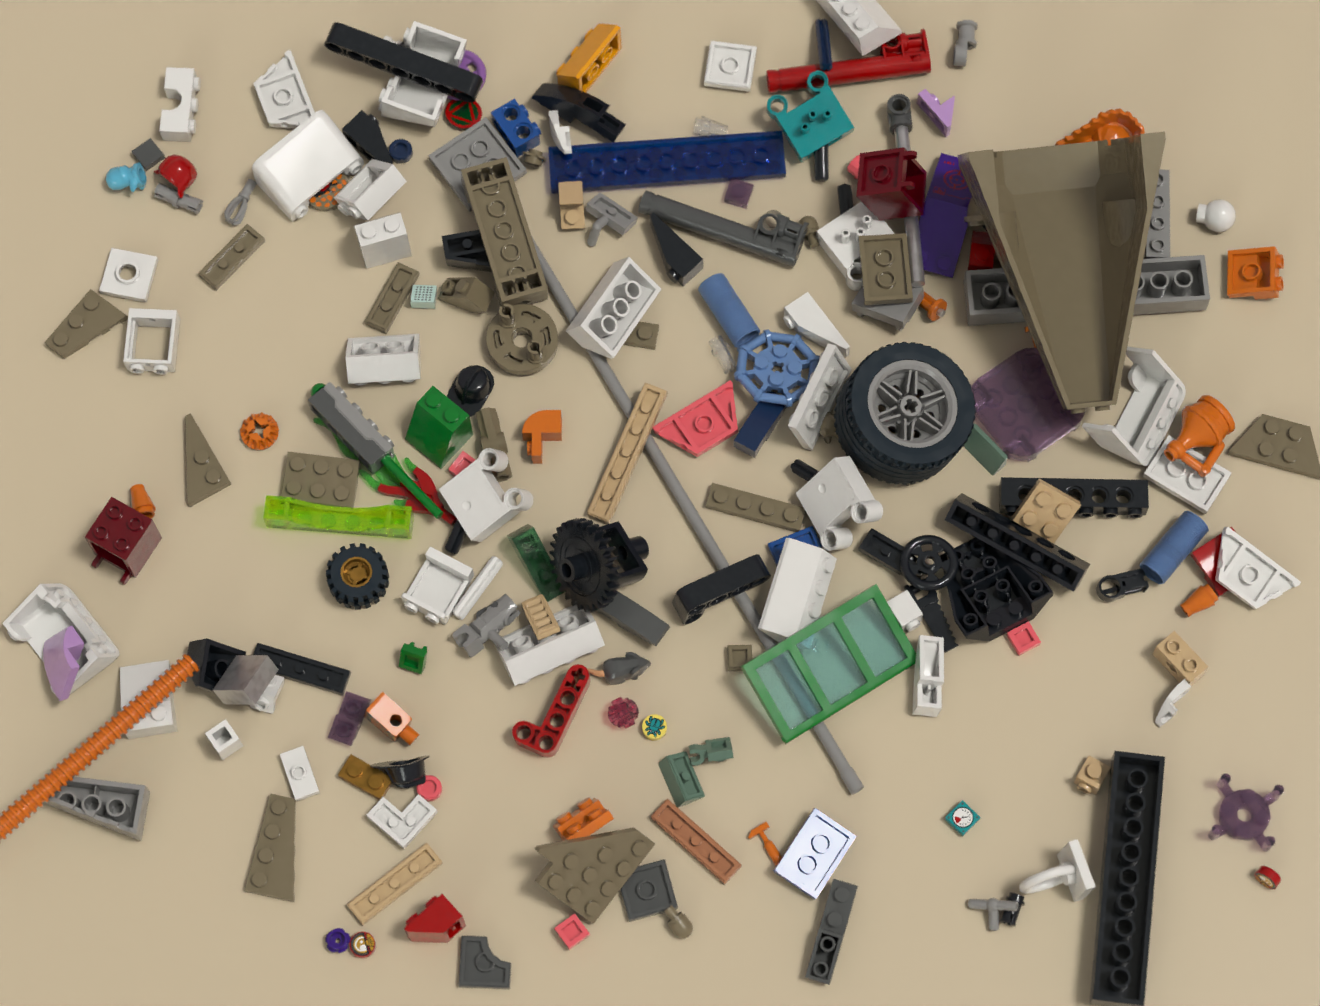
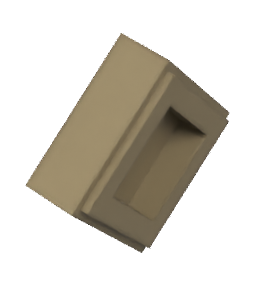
[727,645,752,671]

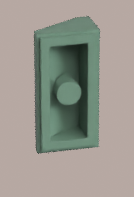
[964,423,1008,475]
[659,751,705,807]

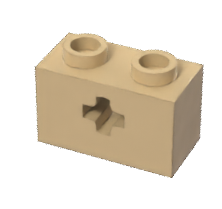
[1153,631,1208,686]

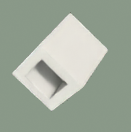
[887,590,923,632]
[205,719,243,760]

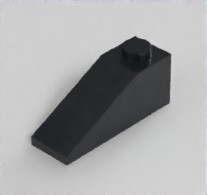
[342,110,393,164]
[650,213,703,287]

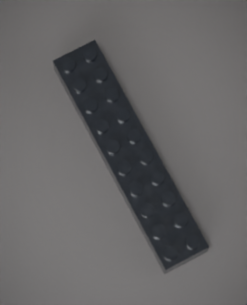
[1089,751,1165,1006]

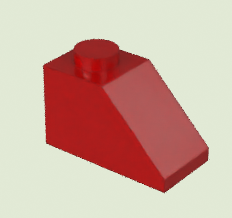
[967,230,995,271]

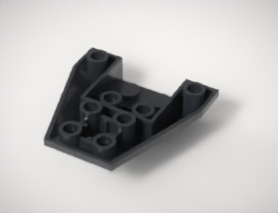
[940,537,1053,641]

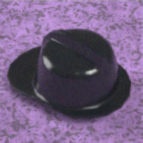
[447,365,494,417]
[370,755,430,788]

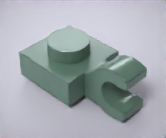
[689,737,733,766]

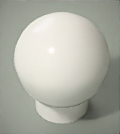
[1196,199,1236,232]

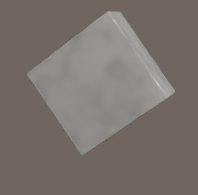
[213,655,279,705]

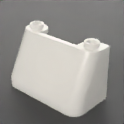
[252,110,364,222]
[3,583,120,694]

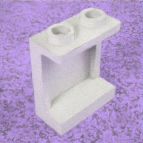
[401,547,474,625]

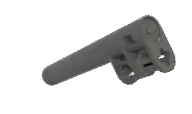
[638,190,809,267]

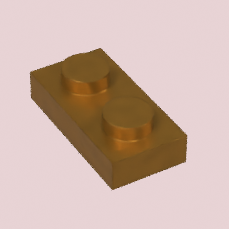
[338,754,392,800]

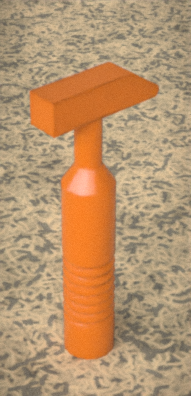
[748,822,782,865]

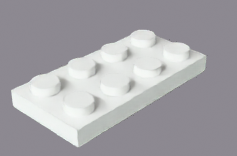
[788,344,851,451]

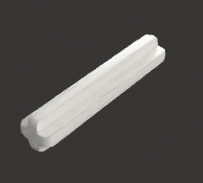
[452,556,503,620]

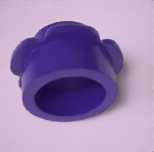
[325,928,351,953]

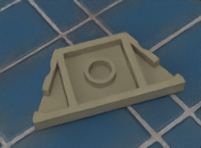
[1228,414,1320,480]

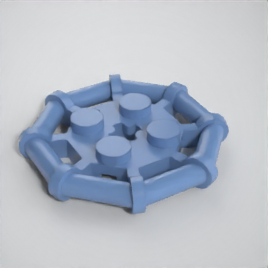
[733,329,820,408]

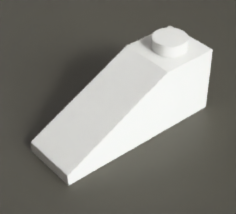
[783,292,850,358]

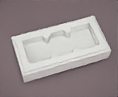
[280,746,320,802]

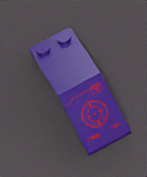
[919,153,972,278]

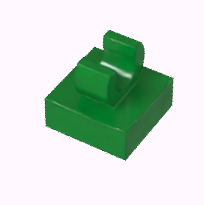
[398,642,427,674]

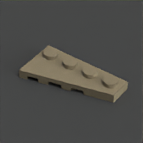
[245,794,296,902]

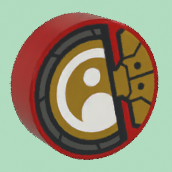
[1255,866,1281,889]
[350,932,376,958]

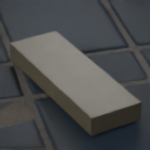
[198,224,265,291]
[365,262,420,334]

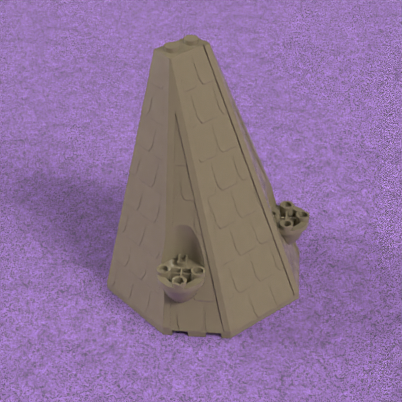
[958,132,1166,414]

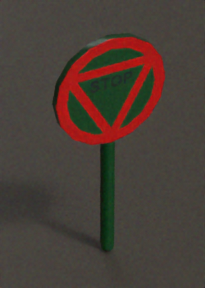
[445,100,482,130]

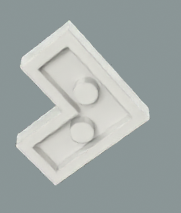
[366,794,438,849]

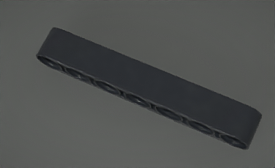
[324,22,483,103]

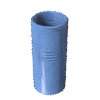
[698,273,760,348]
[1139,511,1209,584]

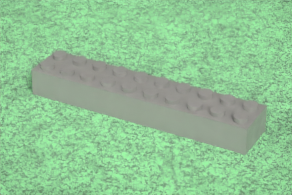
[964,255,1210,326]

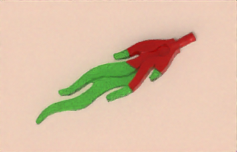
[313,418,457,526]

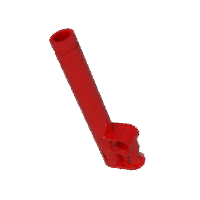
[766,29,931,94]

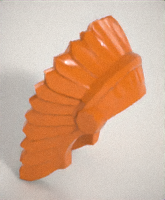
[1055,109,1145,146]

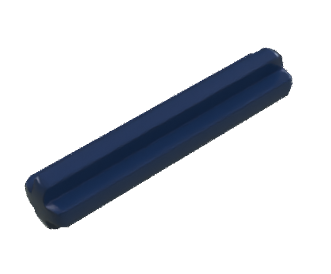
[815,18,832,71]

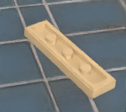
[347,843,443,925]

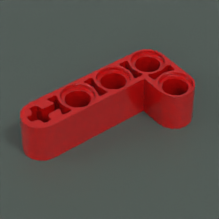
[512,664,591,758]

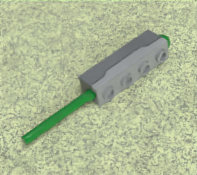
[308,382,444,519]

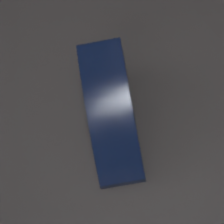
[734,391,787,458]

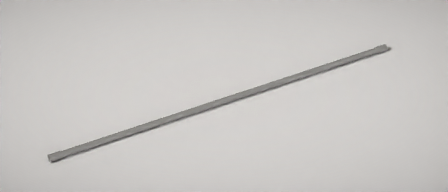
[532,237,864,795]

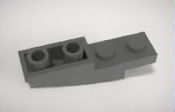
[805,879,858,985]

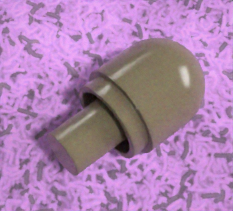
[799,216,819,248]
[664,905,693,938]

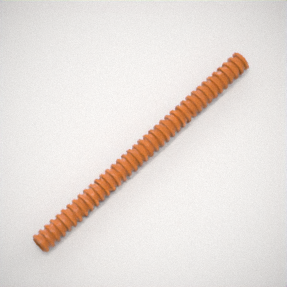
[0,654,199,840]

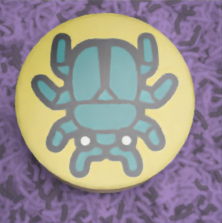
[642,714,667,741]

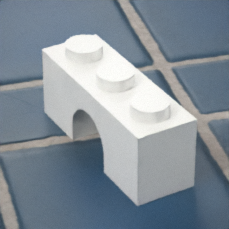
[160,67,201,142]

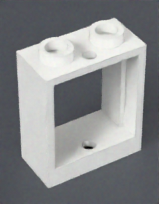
[334,159,407,221]
[123,308,180,375]

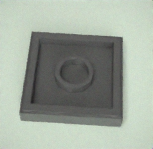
[620,859,678,922]

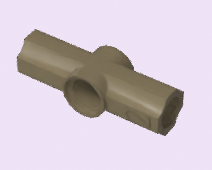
[476,407,512,482]

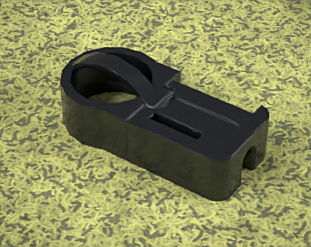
[1096,569,1149,602]

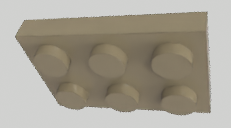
[858,233,913,305]
[281,452,361,509]

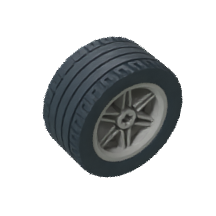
[834,342,976,485]

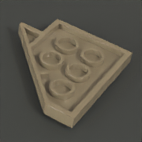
[535,827,655,924]

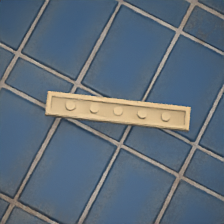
[587,383,668,524]

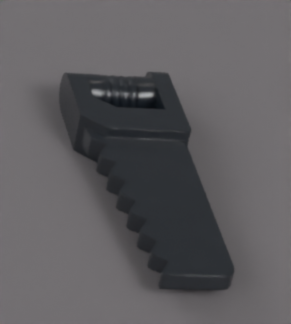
[904,577,958,653]

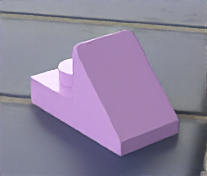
[917,89,955,137]

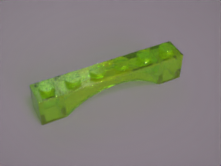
[263,495,414,539]

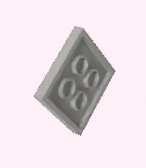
[428,117,527,212]

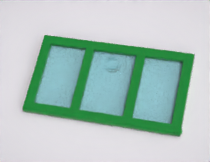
[740,584,916,744]

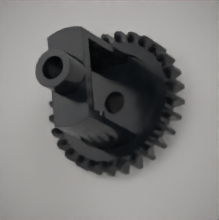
[549,518,649,612]

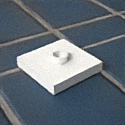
[704,41,757,92]

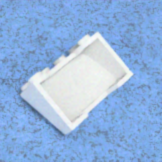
[378,21,467,127]

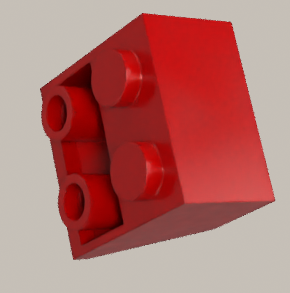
[404,894,466,943]

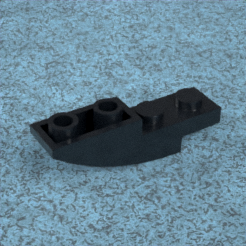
[532,83,626,143]

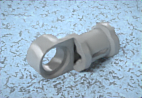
[953,20,977,67]

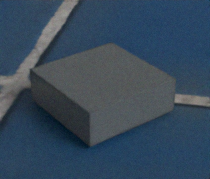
[132,138,165,171]

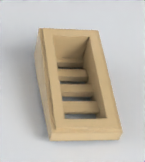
[521,594,561,640]

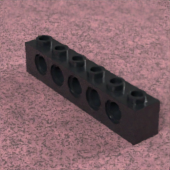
[999,477,1149,518]
[945,493,1090,592]

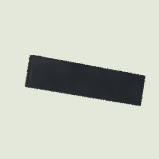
[253,643,351,696]

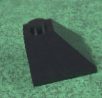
[187,638,246,693]

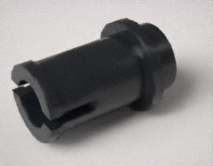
[1000,892,1025,927]

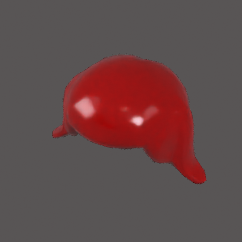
[154,155,197,198]

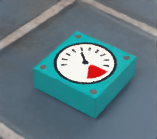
[945,800,981,836]

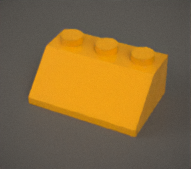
[557,23,622,92]

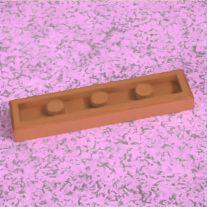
[650,798,742,885]

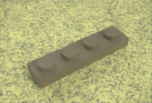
[706,483,806,532]

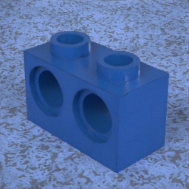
[491,98,541,158]

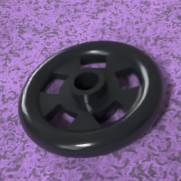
[900,535,959,591]

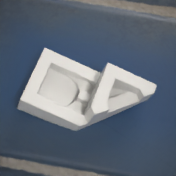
[548,110,572,154]
[1155,679,1191,728]

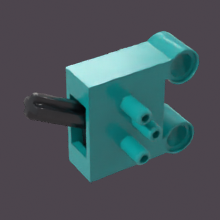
[767,71,854,181]

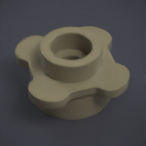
[522,149,547,167]

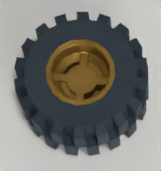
[326,543,389,610]

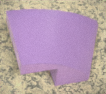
[43,626,85,701]

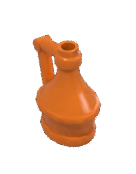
[1164,395,1235,477]

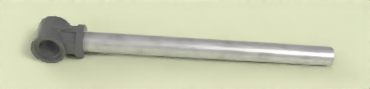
[887,94,925,288]

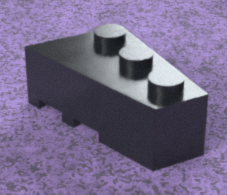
[442,230,492,272]

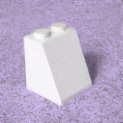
[354,213,412,269]

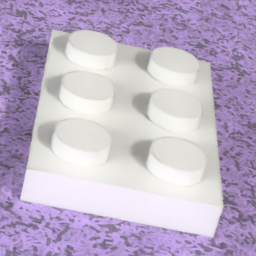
[1143,436,1231,514]

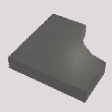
[459,936,511,990]

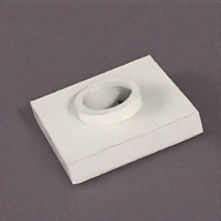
[99,248,158,303]

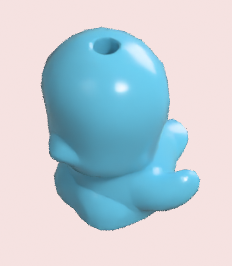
[106,163,147,192]

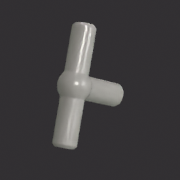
[968,898,1019,931]

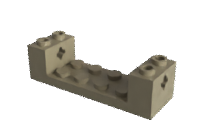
[461,157,548,309]

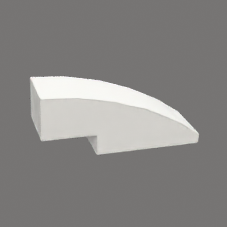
[913,635,944,717]

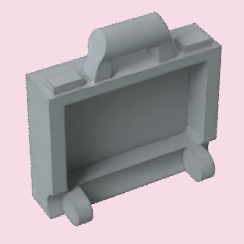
[852,286,924,331]

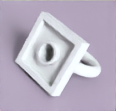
[1019,839,1096,902]

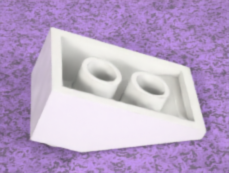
[120,660,178,739]

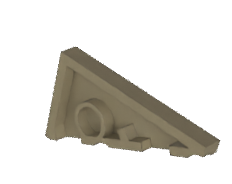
[185,413,231,507]

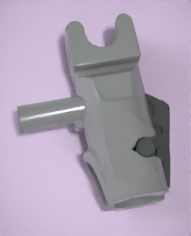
[453,594,521,657]

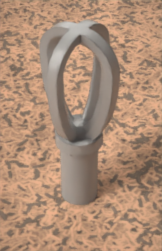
[224,179,257,225]

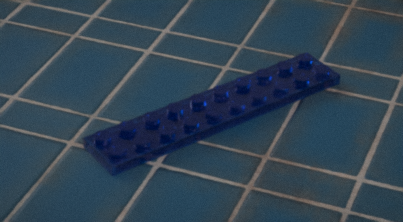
[548,131,786,194]

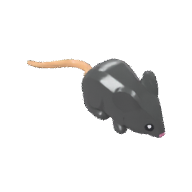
[564,652,651,697]

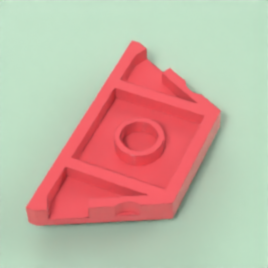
[652,380,738,457]

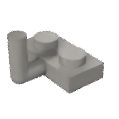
[585,192,638,246]

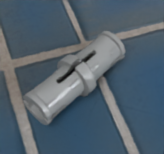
[154,183,203,214]

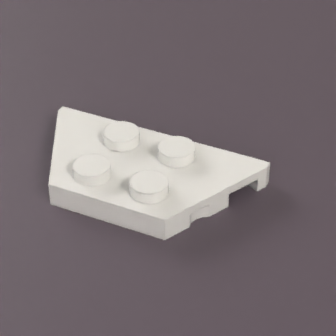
[253,50,315,129]
[1215,527,1301,609]

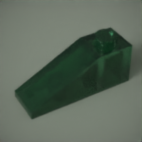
[507,524,566,602]

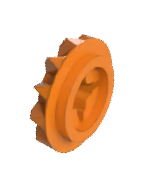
[240,412,279,450]

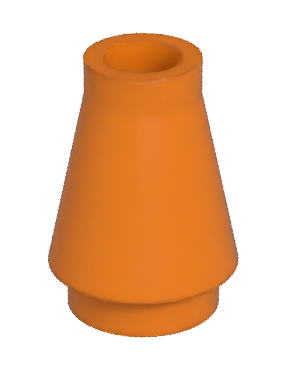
[130,484,156,519]
[1180,584,1219,617]

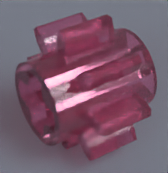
[608,697,639,729]

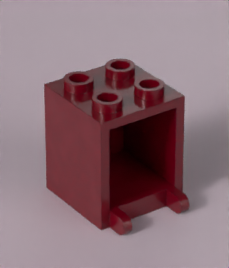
[856,147,927,221]
[85,497,162,585]

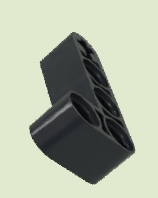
[672,554,771,625]

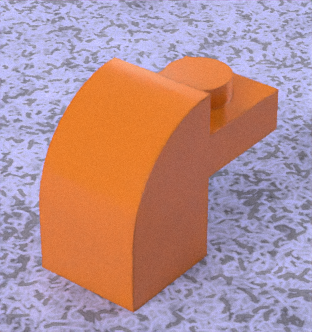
[522,410,562,464]

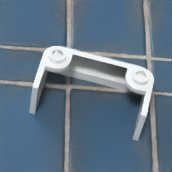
[1082,346,1186,466]

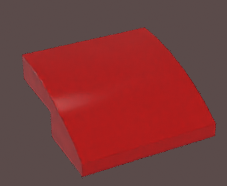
[1191,527,1235,597]

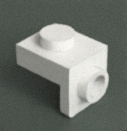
[250,675,285,714]

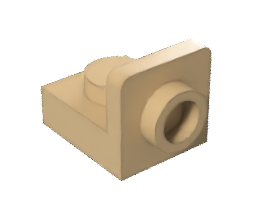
[1074,756,1111,795]

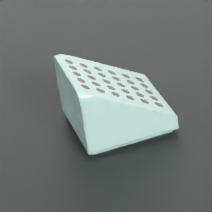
[410,285,437,309]

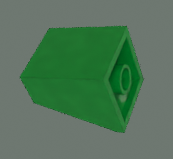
[405,386,473,469]

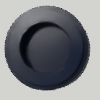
[389,139,413,164]

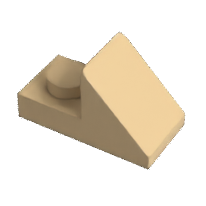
[558,181,585,230]

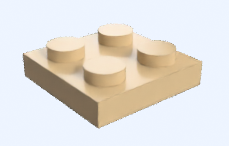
[1012,478,1081,544]

